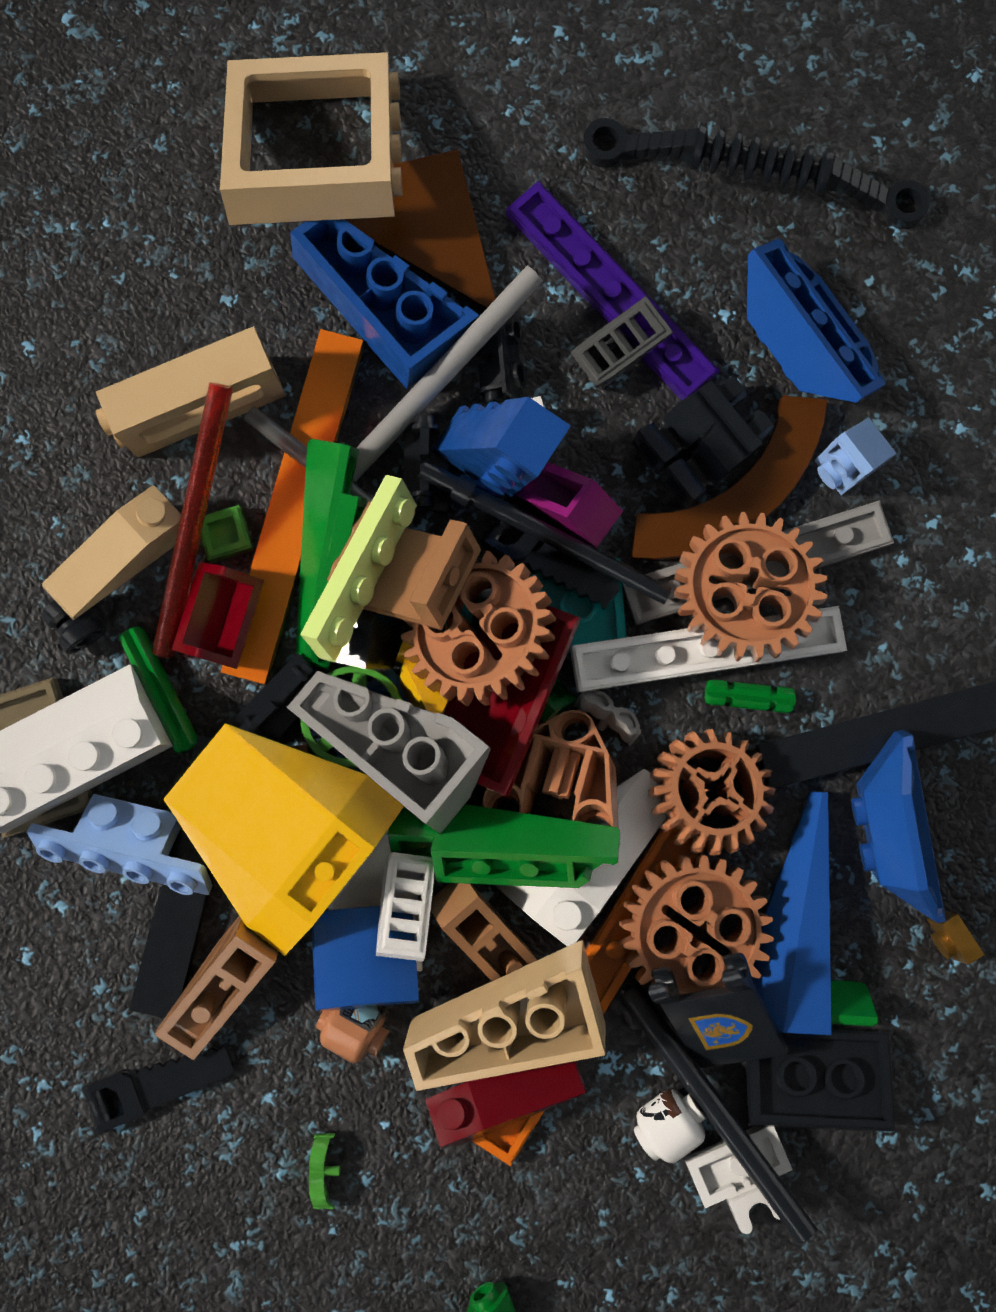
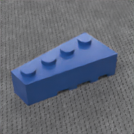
[290,219,479,389]
[431,397,571,501]

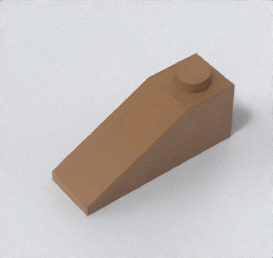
[430,883,539,981]
[154,916,278,1060]

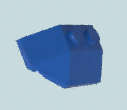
[747,238,886,403]
[851,729,946,923]

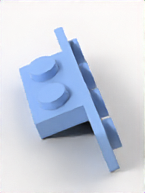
[27,794,213,895]

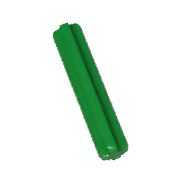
[119,626,198,754]

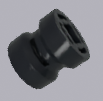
[41,600,107,654]

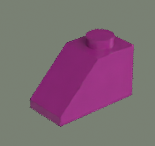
[513,462,623,548]

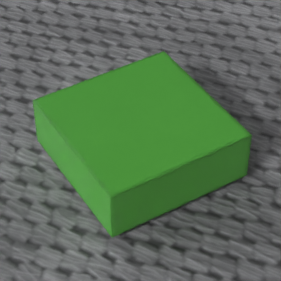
[196,505,254,563]

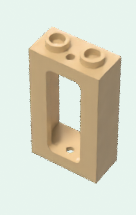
[96,326,286,458]

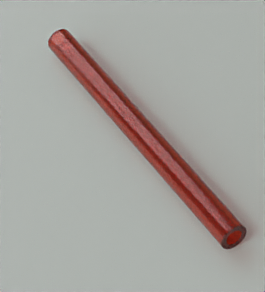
[152,382,233,658]

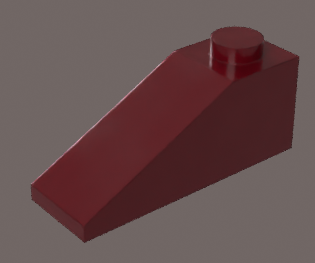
[425,1061,588,1148]

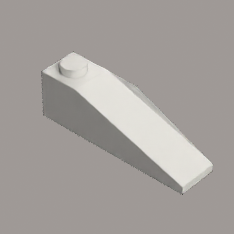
[495,769,681,947]

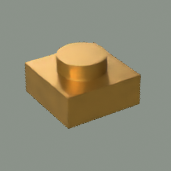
[927,910,985,965]

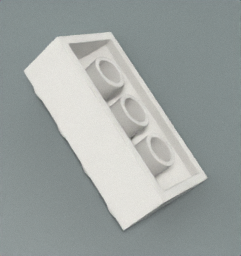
[0,664,173,833]

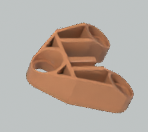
[483,710,619,828]

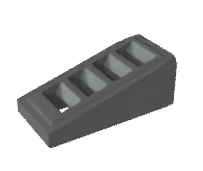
[571,296,673,389]

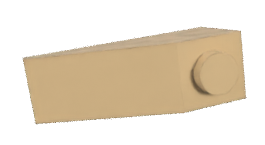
[42,485,185,620]

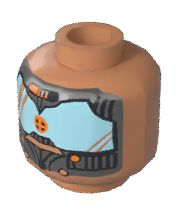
[316,1005,390,1063]

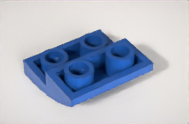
[312,906,419,1011]

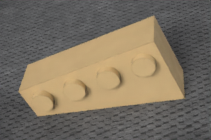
[403,940,606,1091]

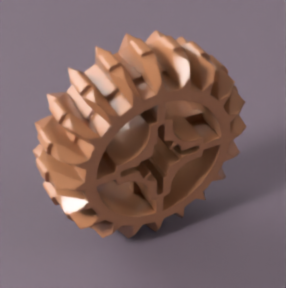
[648,729,776,856]

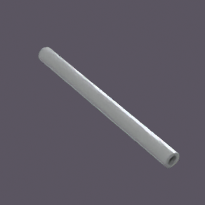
[353,265,544,482]

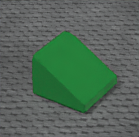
[831,980,878,1026]

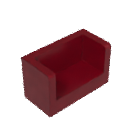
[172,562,264,669]

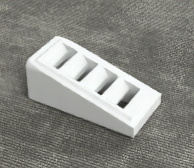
[376,852,435,961]

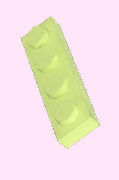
[300,475,417,663]

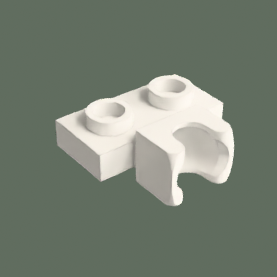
[683,1126,793,1234]

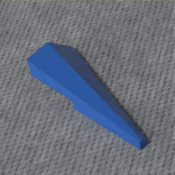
[752,792,831,1035]

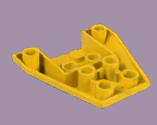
[164,723,404,956]

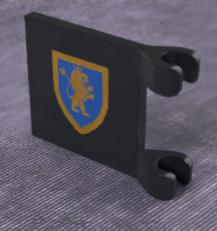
[648,953,788,1068]

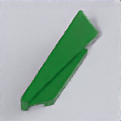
[296,439,367,670]
[387,804,620,888]

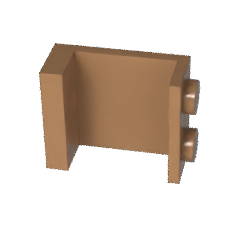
[327,501,481,630]

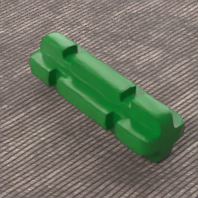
[704,679,796,713]

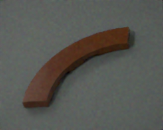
[631,395,828,561]

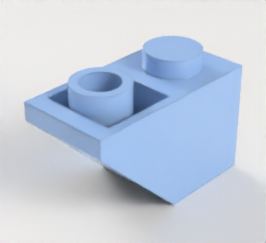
[814,418,897,496]

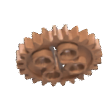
[674,512,828,662]
[401,551,556,706]
[618,853,774,995]

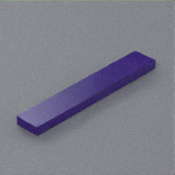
[506,181,720,401]

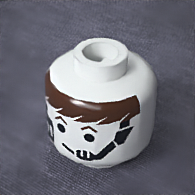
[634,1088,706,1163]

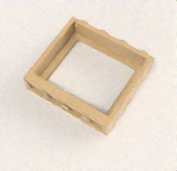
[220,52,403,225]

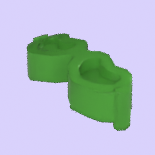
[309,1133,340,1209]

